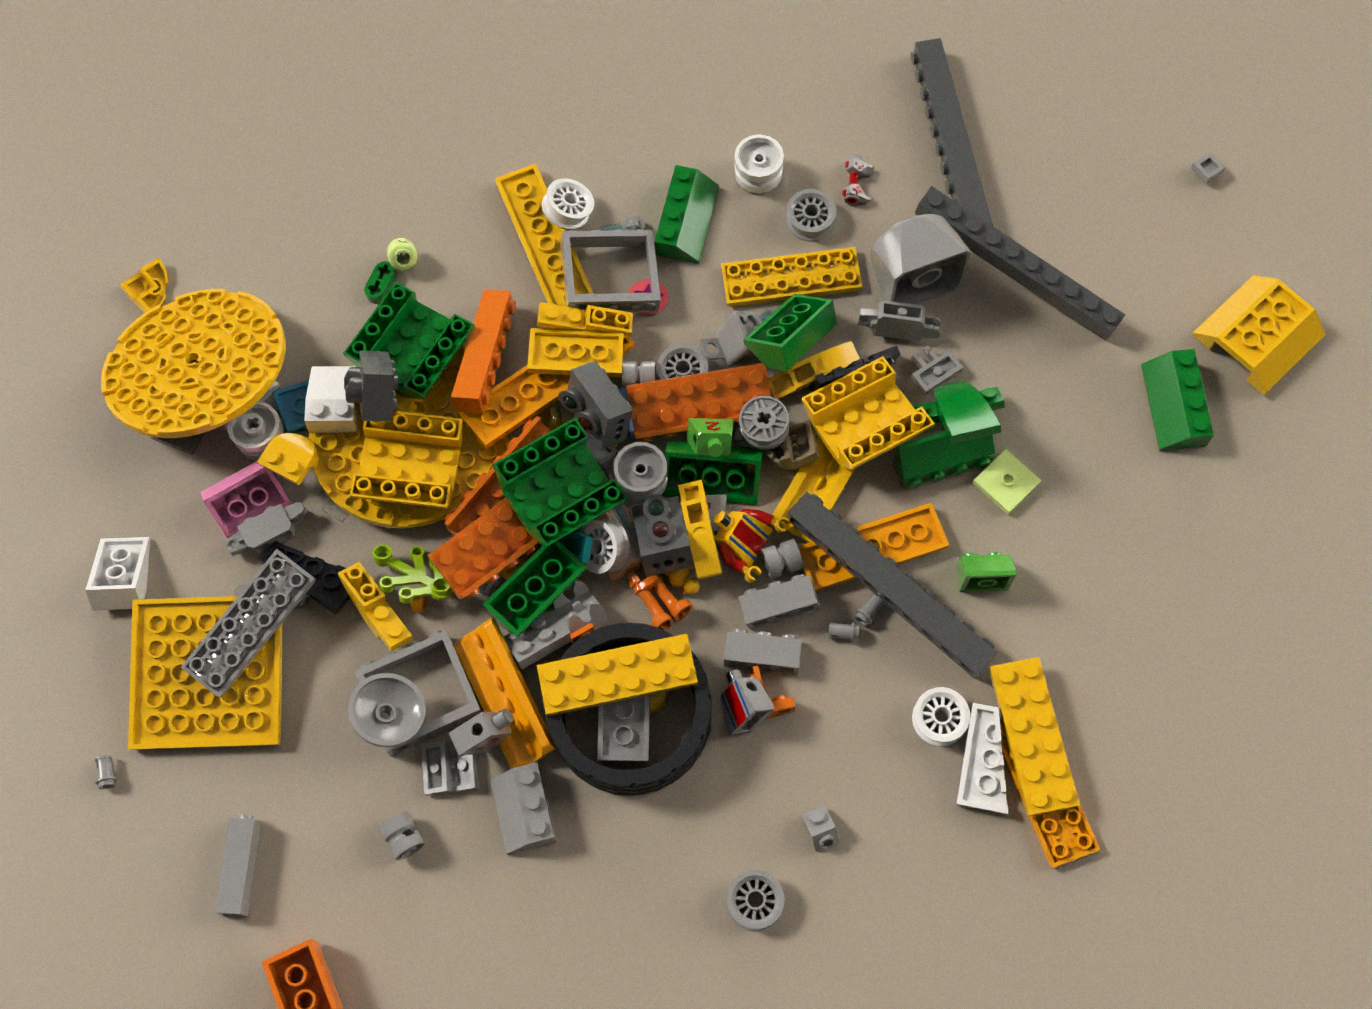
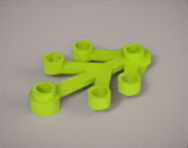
[372,544,454,604]

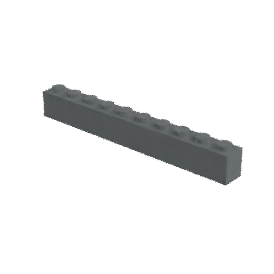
[911,38,993,226]
[915,186,1126,341]
[786,491,998,679]

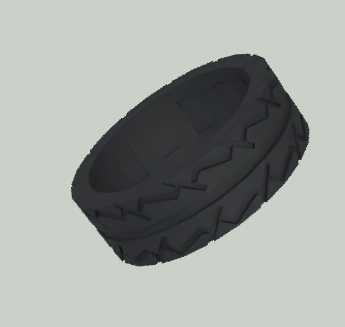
[545,623,712,795]

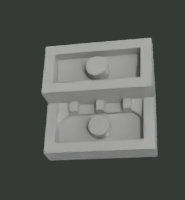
[421,741,479,796]

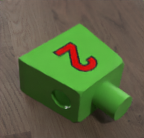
[687,418,733,457]

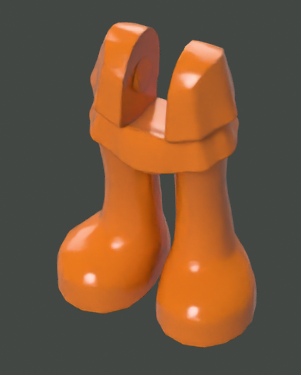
[627,563,693,631]

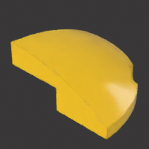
[120,257,168,313]

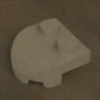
[766,419,820,470]

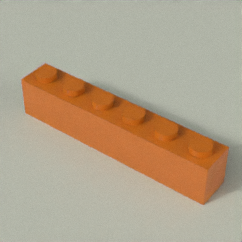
[451,289,516,414]

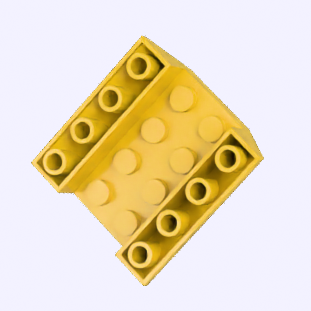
[1192,275,1326,395]
[802,356,935,470]
[350,411,463,509]

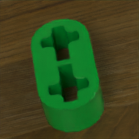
[364,261,396,303]

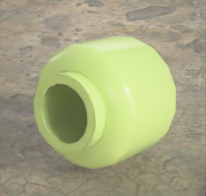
[387,238,418,271]

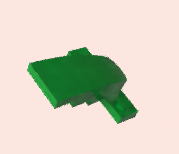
[913,381,1005,443]

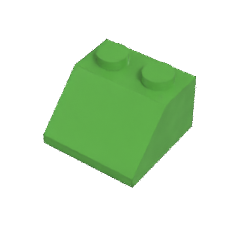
[957,552,1016,591]

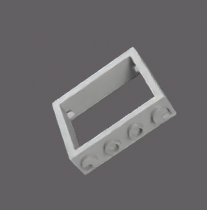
[561,229,661,313]
[354,630,482,757]

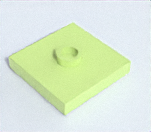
[973,449,1042,515]

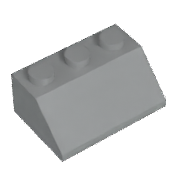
[491,762,557,855]

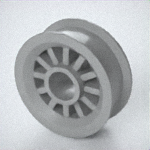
[786,189,836,241]
[657,344,708,380]
[727,870,785,931]

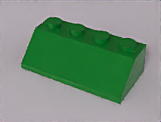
[654,165,719,264]
[743,294,837,371]
[1141,349,1214,451]
[893,431,995,488]
[663,441,763,504]
[483,541,587,638]

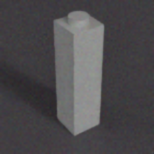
[214,814,261,917]

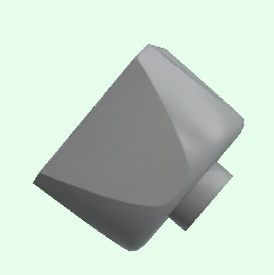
[870,214,971,304]

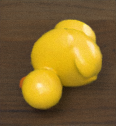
[663,566,700,595]

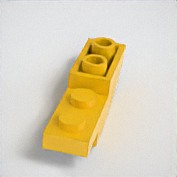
[537,302,633,336]
[768,341,860,400]
[678,480,722,580]
[338,562,412,652]

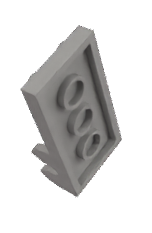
[504,580,609,669]
[597,695,650,761]

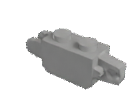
[858,300,941,342]
[224,502,309,556]

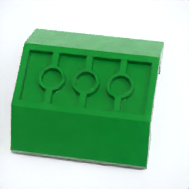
[343,282,475,399]
[493,417,628,548]

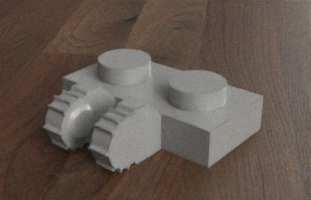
[911,345,964,395]

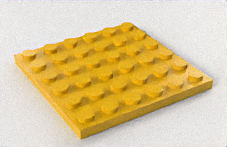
[128,596,283,750]

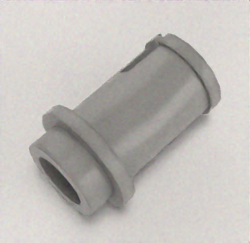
[855,594,885,626]
[828,622,859,642]
[95,755,117,789]

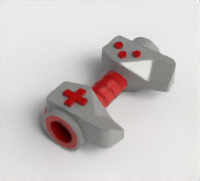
[842,155,874,205]

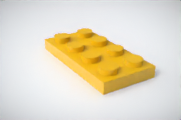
[527,328,624,378]

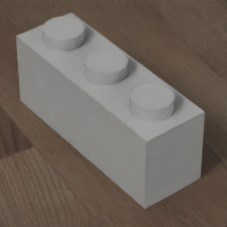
[738,574,821,630]
[724,629,802,674]

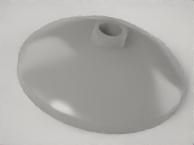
[348,673,426,747]

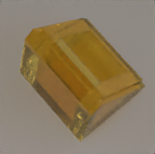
[539,402,563,430]

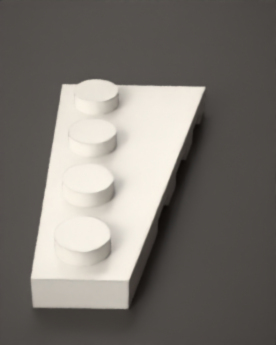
[956,703,1008,815]

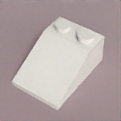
[304,366,358,433]
[86,537,150,610]

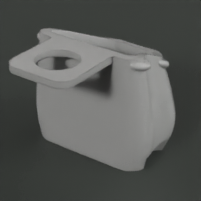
[699,310,763,366]

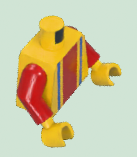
[714,509,790,583]

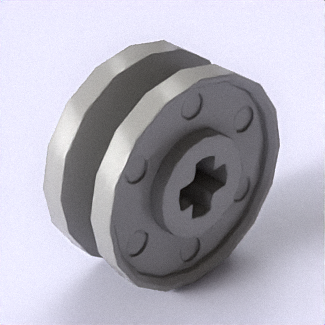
[739,396,789,450]

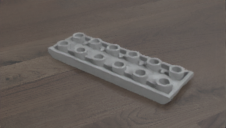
[181,549,315,698]

